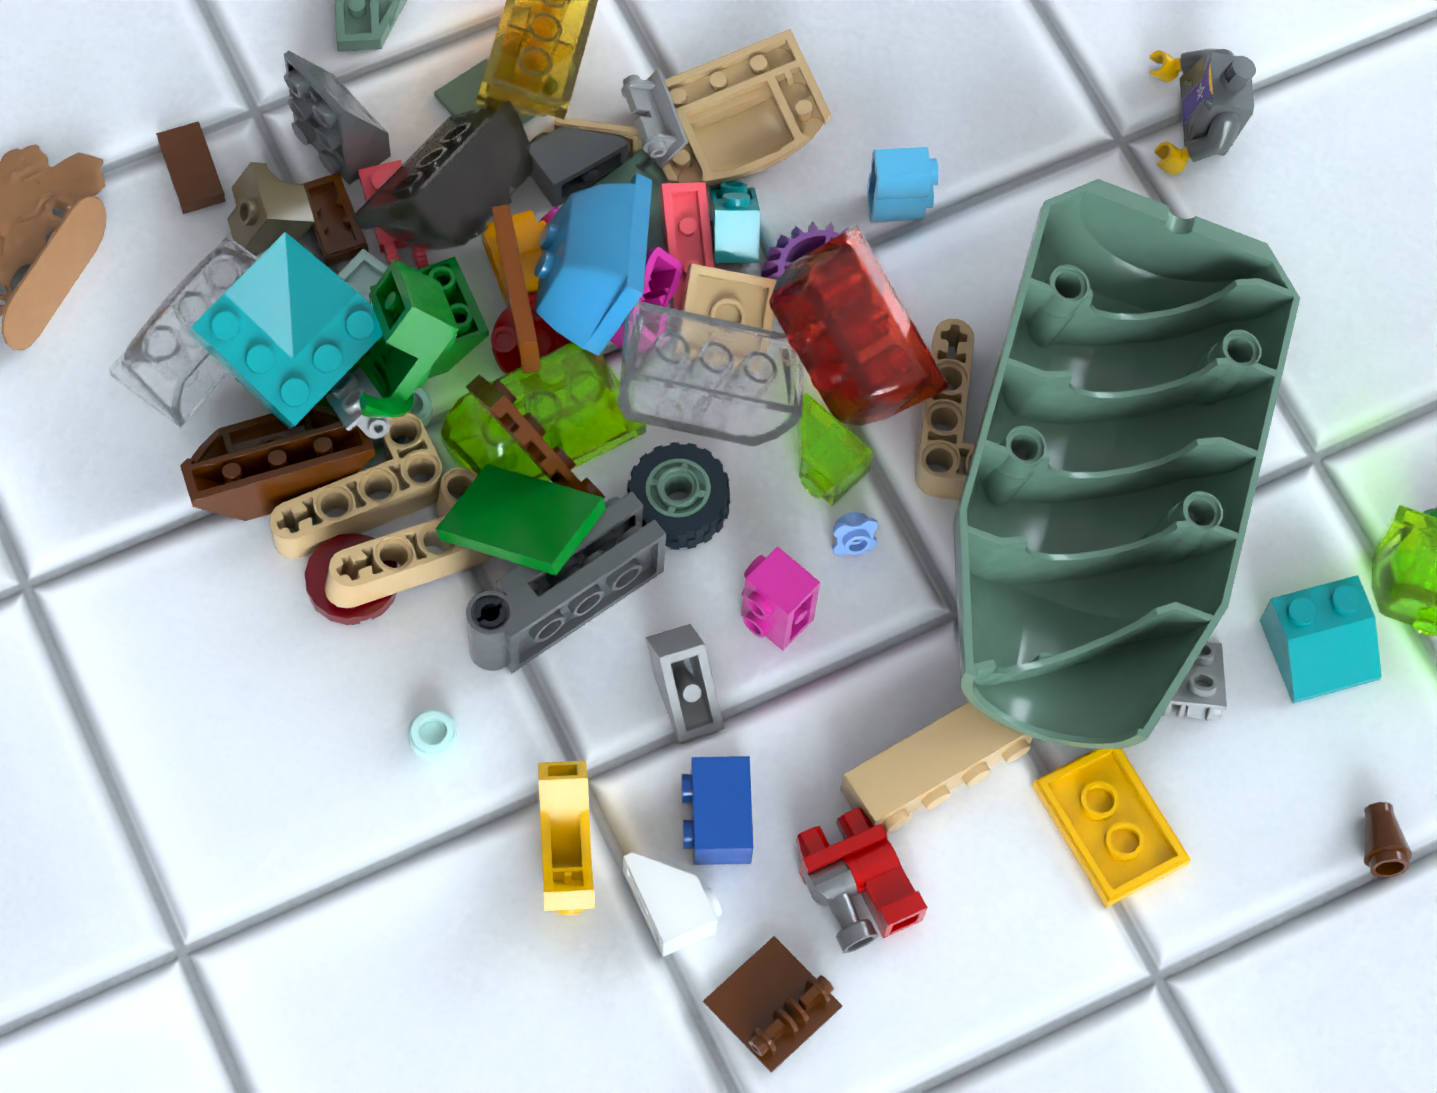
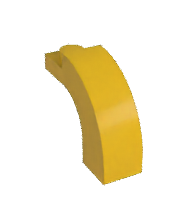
[538,761,595,915]

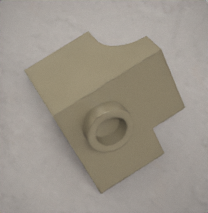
[227,162,315,257]

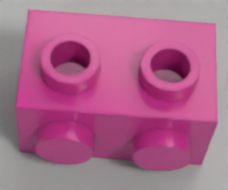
[741,546,820,651]

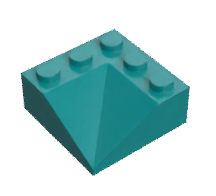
[187,232,383,429]

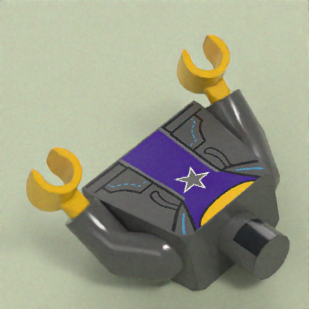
[1149,49,1256,175]

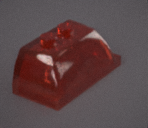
[769,225,949,426]

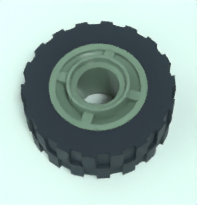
[627,442,730,550]

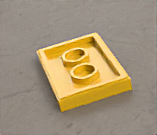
[1032,748,1191,908]

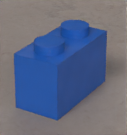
[681,756,754,865]

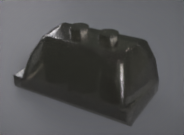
[353,99,534,251]

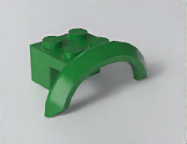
[358,259,459,418]

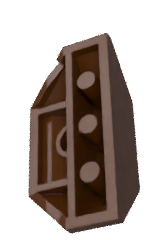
[180,405,375,521]

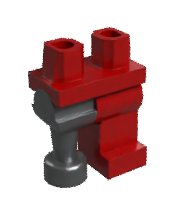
[796,807,928,953]

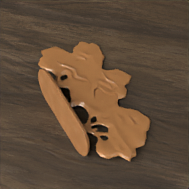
[0,144,106,350]

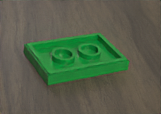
[436,464,606,575]

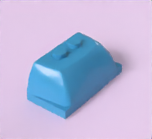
[534,173,652,356]

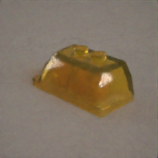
[474,0,598,120]

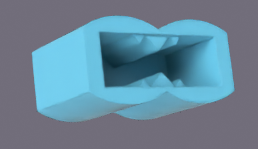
[867,147,938,222]

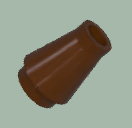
[1364,802,1412,877]

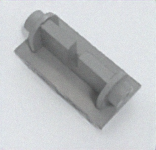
[621,69,688,168]
[326,367,390,439]

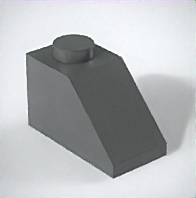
[525,126,628,207]

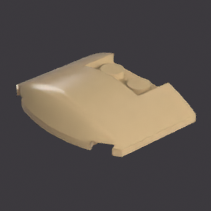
[638,29,831,185]

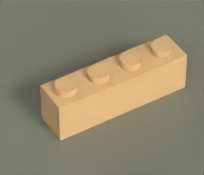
[840,702,1032,834]

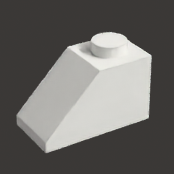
[623,852,722,957]

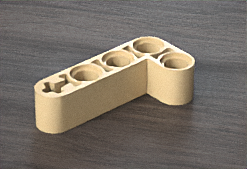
[915,319,975,500]
[269,412,443,559]
[324,467,492,608]

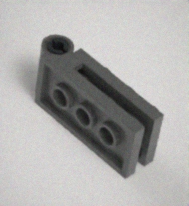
[466,492,666,673]

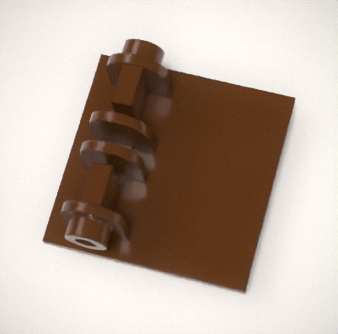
[703,936,843,1073]

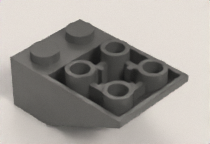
[284,51,391,185]

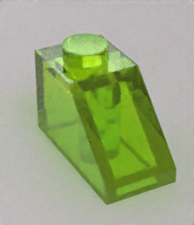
[797,393,874,506]

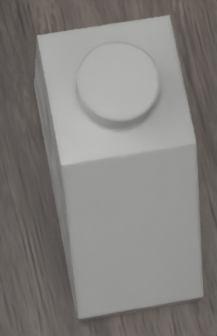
[645,624,725,743]

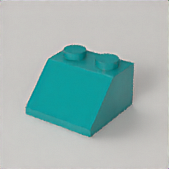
[1259,575,1382,704]

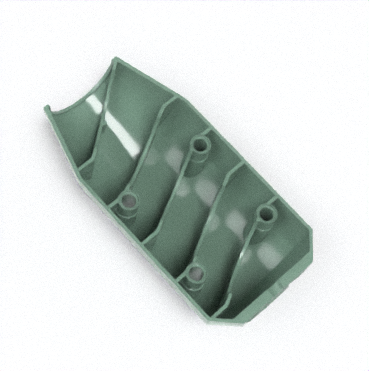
[953,179,1300,749]

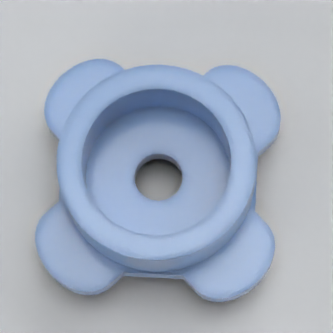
[832,512,878,556]

